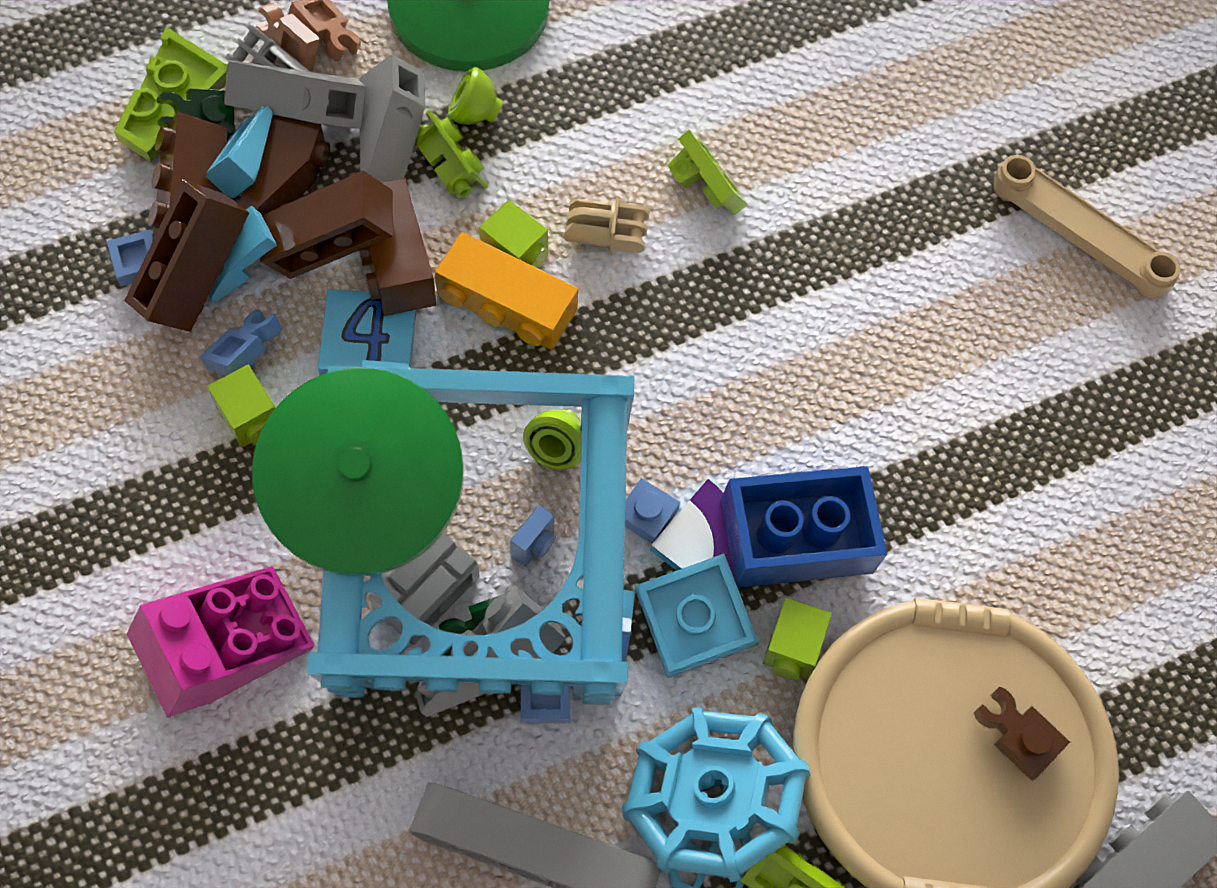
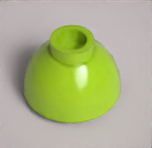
[448,67,503,125]
[523,409,582,470]

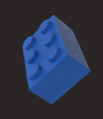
[720,466,887,588]

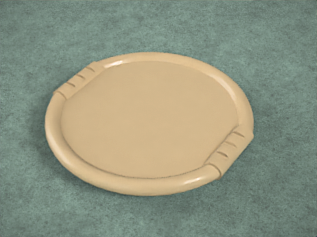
[793,598,1119,888]

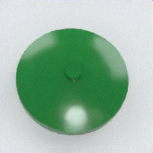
[387,0,549,72]
[252,368,464,576]

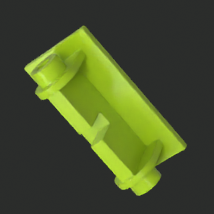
[415,109,488,198]

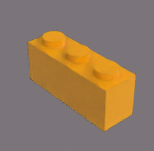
[435,232,579,350]

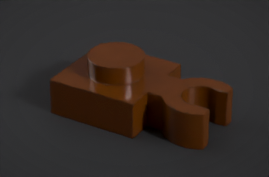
[973,687,1070,781]

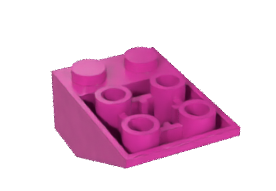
[127,566,315,718]

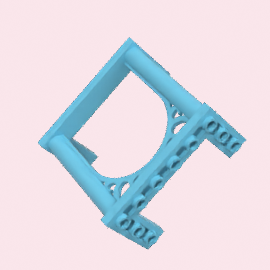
[307,365,635,705]

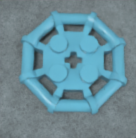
[622,706,811,882]

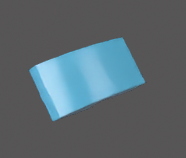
[209,206,277,303]

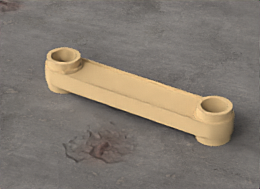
[994,155,1180,299]

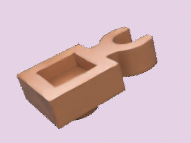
[288,0,361,62]
[256,3,319,72]

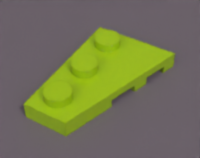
[114,27,228,162]

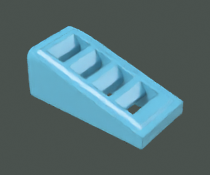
[206,106,273,198]

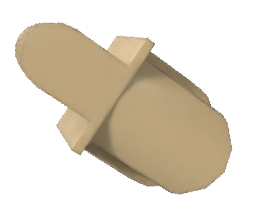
[564,196,650,256]

